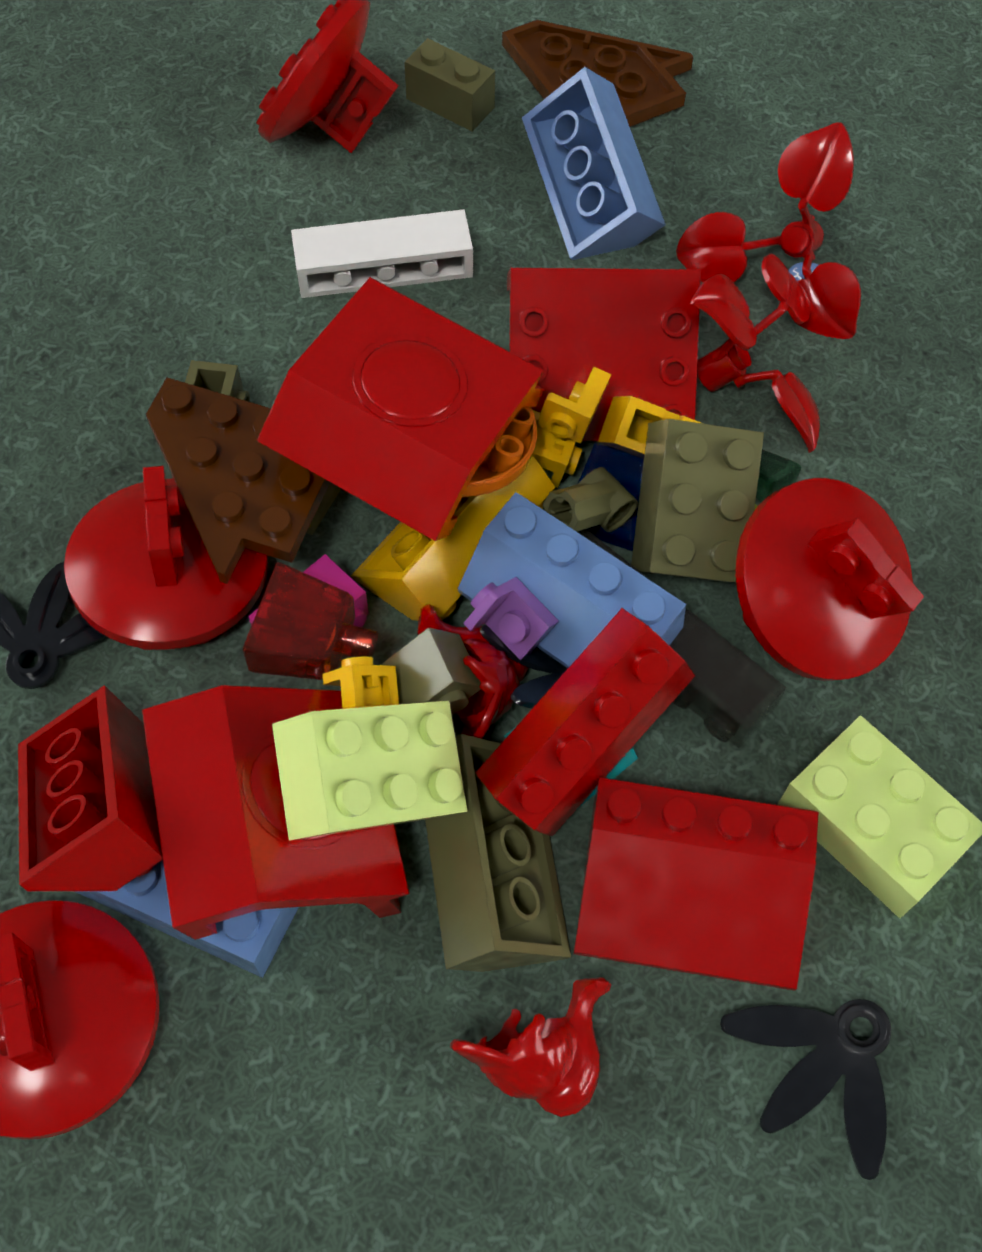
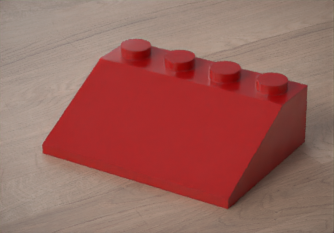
[573,777,819,991]

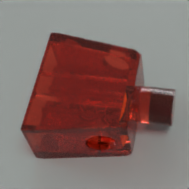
[242,562,378,680]

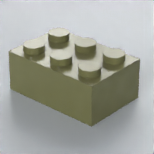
[631,419,764,583]

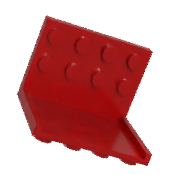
[507,268,701,441]

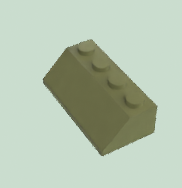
[425,734,571,972]

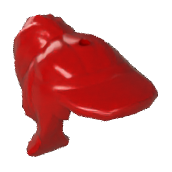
[417,604,528,739]
[450,977,611,1117]

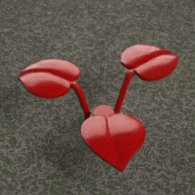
[676,122,861,339]
[690,254,820,453]

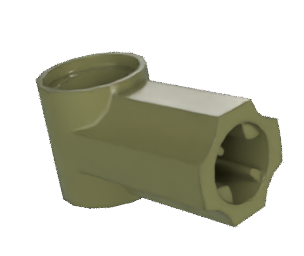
[543,467,638,532]

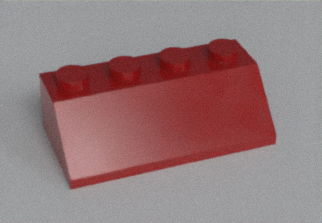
[475,608,695,836]
[18,685,163,891]

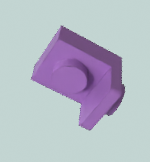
[463,577,559,660]

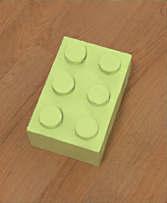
[272,701,467,841]
[778,715,982,918]

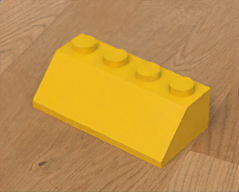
[351,455,555,621]

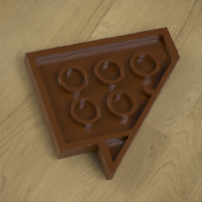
[502,20,693,127]
[146,377,330,584]

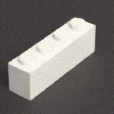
[291,209,473,298]

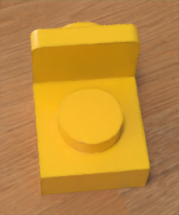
[538,367,611,444]
[532,410,582,488]
[323,656,399,709]

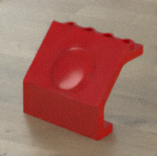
[257,277,545,541]
[142,685,409,940]

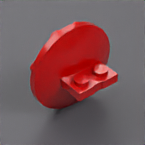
[256,0,399,153]
[64,466,268,650]
[736,478,924,681]
[0,901,160,1139]

